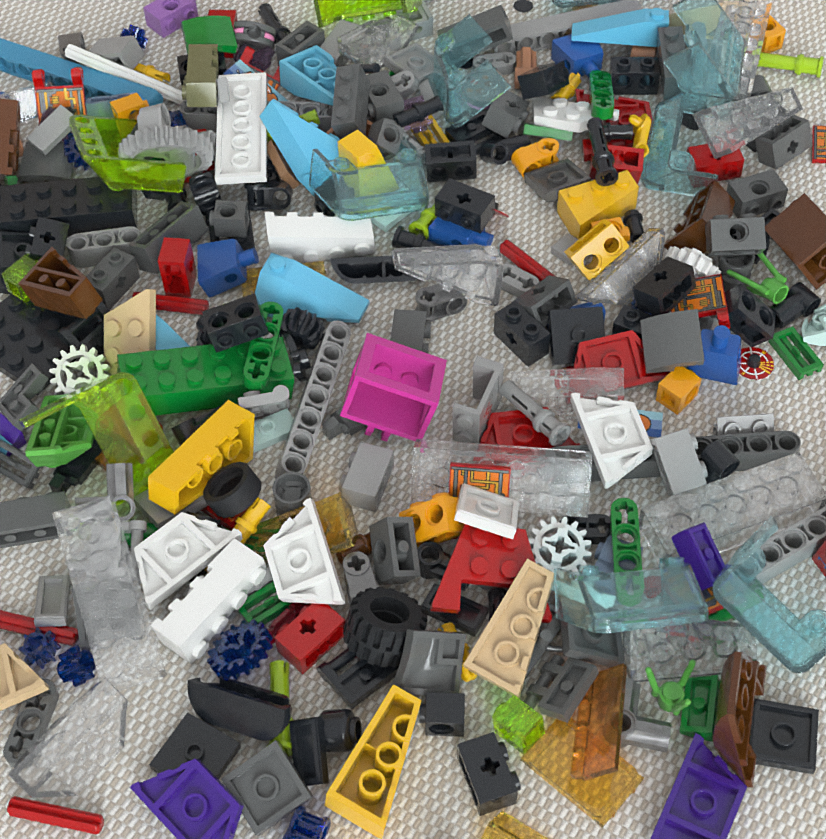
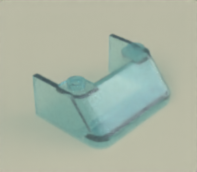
[663,0,745,99]
[433,14,511,128]
[641,87,734,196]
[309,139,429,221]
[713,516,826,673]
[554,557,709,633]

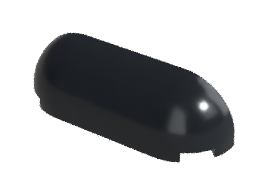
[331,253,435,284]
[187,677,292,741]

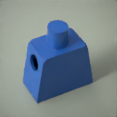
[551,34,603,79]
[429,217,494,253]
[197,239,259,298]
[686,325,741,385]

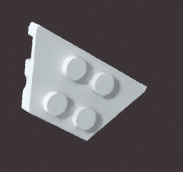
[532,97,619,133]
[570,393,653,489]
[263,498,346,605]
[134,512,243,610]

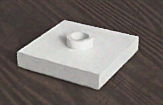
[454,483,519,539]

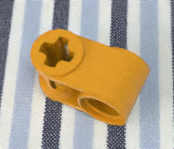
[511,138,559,178]

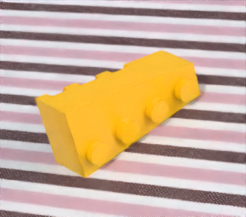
[148,400,255,515]
[324,684,421,839]

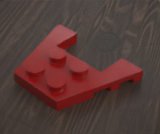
[575,89,655,162]
[430,524,552,623]

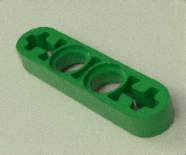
[588,70,615,120]
[243,302,283,391]
[610,498,644,608]

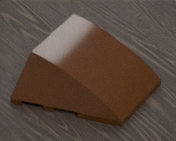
[713,652,767,787]

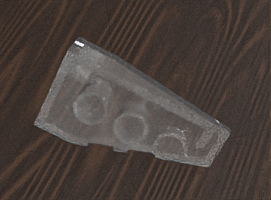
[391,244,504,306]
[511,367,624,423]

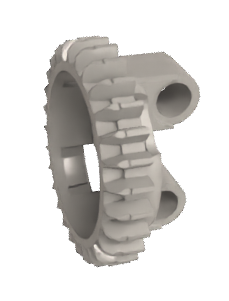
[118,103,214,182]

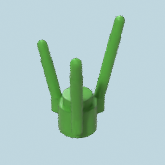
[726,252,789,304]
[645,660,696,716]

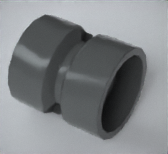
[718,255,755,291]
[272,472,312,523]

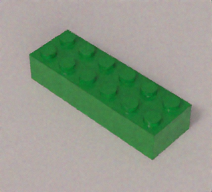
[117,337,295,419]

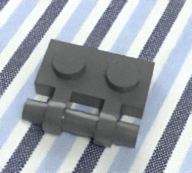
[522,654,599,723]

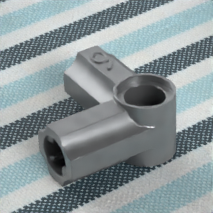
[75,463,136,524]
[604,677,671,752]

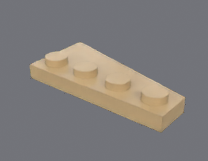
[463,559,555,699]

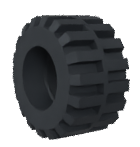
[343,587,428,667]

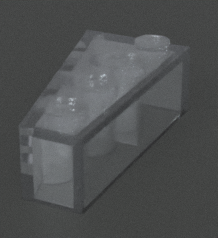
[692,87,803,159]
[623,609,757,682]

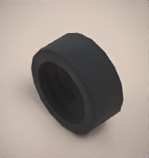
[203,462,262,518]

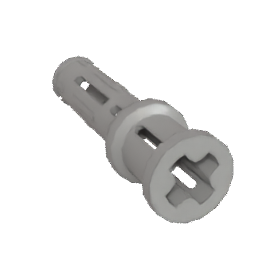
[499,380,571,447]

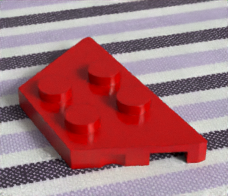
[567,330,670,403]
[473,407,581,466]

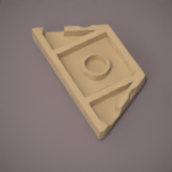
[104,289,156,378]
[0,643,50,711]

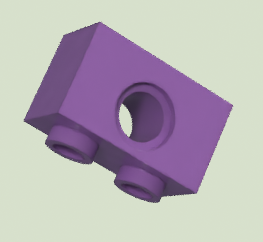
[143,0,198,38]

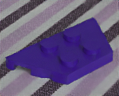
[650,733,747,839]
[130,759,244,839]

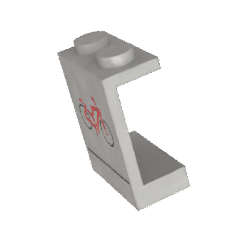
[452,356,504,448]

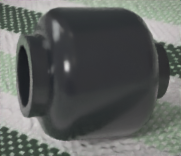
[319,709,362,752]

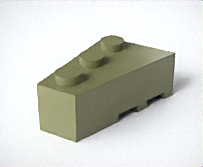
[182,44,219,107]

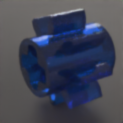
[120,24,149,49]
[18,627,61,669]
[56,645,96,687]

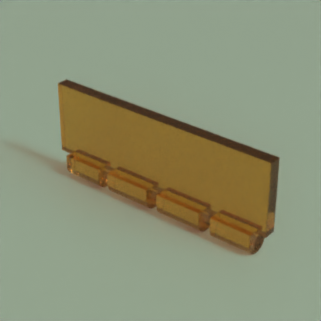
[570,663,627,781]

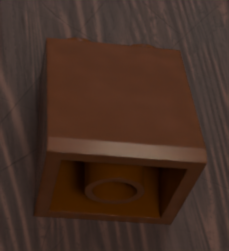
[765,193,826,290]

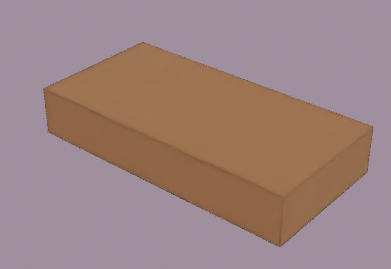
[267,140,300,189]

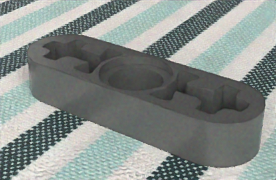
[3,678,59,770]

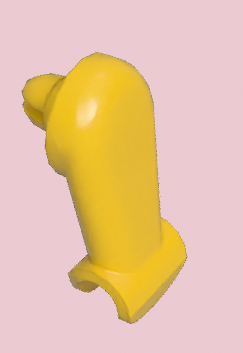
[629,113,651,157]

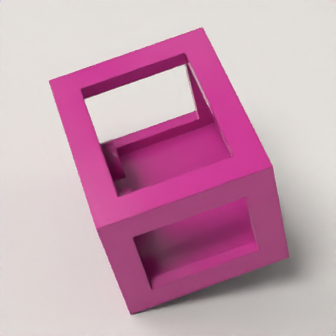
[340,333,447,443]

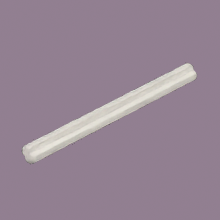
[65,44,185,104]

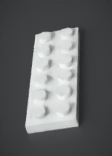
[215,72,267,185]

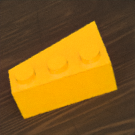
[337,129,399,212]
[557,170,639,240]

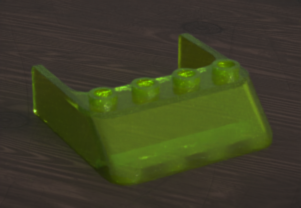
[313,0,422,28]
[69,115,186,193]
[18,372,174,527]

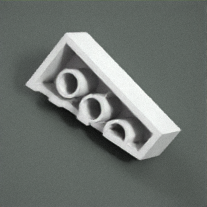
[265,212,375,264]
[150,538,267,664]

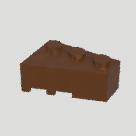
[0,99,21,176]
[663,180,735,254]
[18,247,103,319]

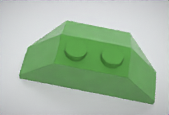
[25,394,99,468]

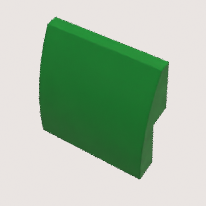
[181,16,238,54]
[680,673,720,742]

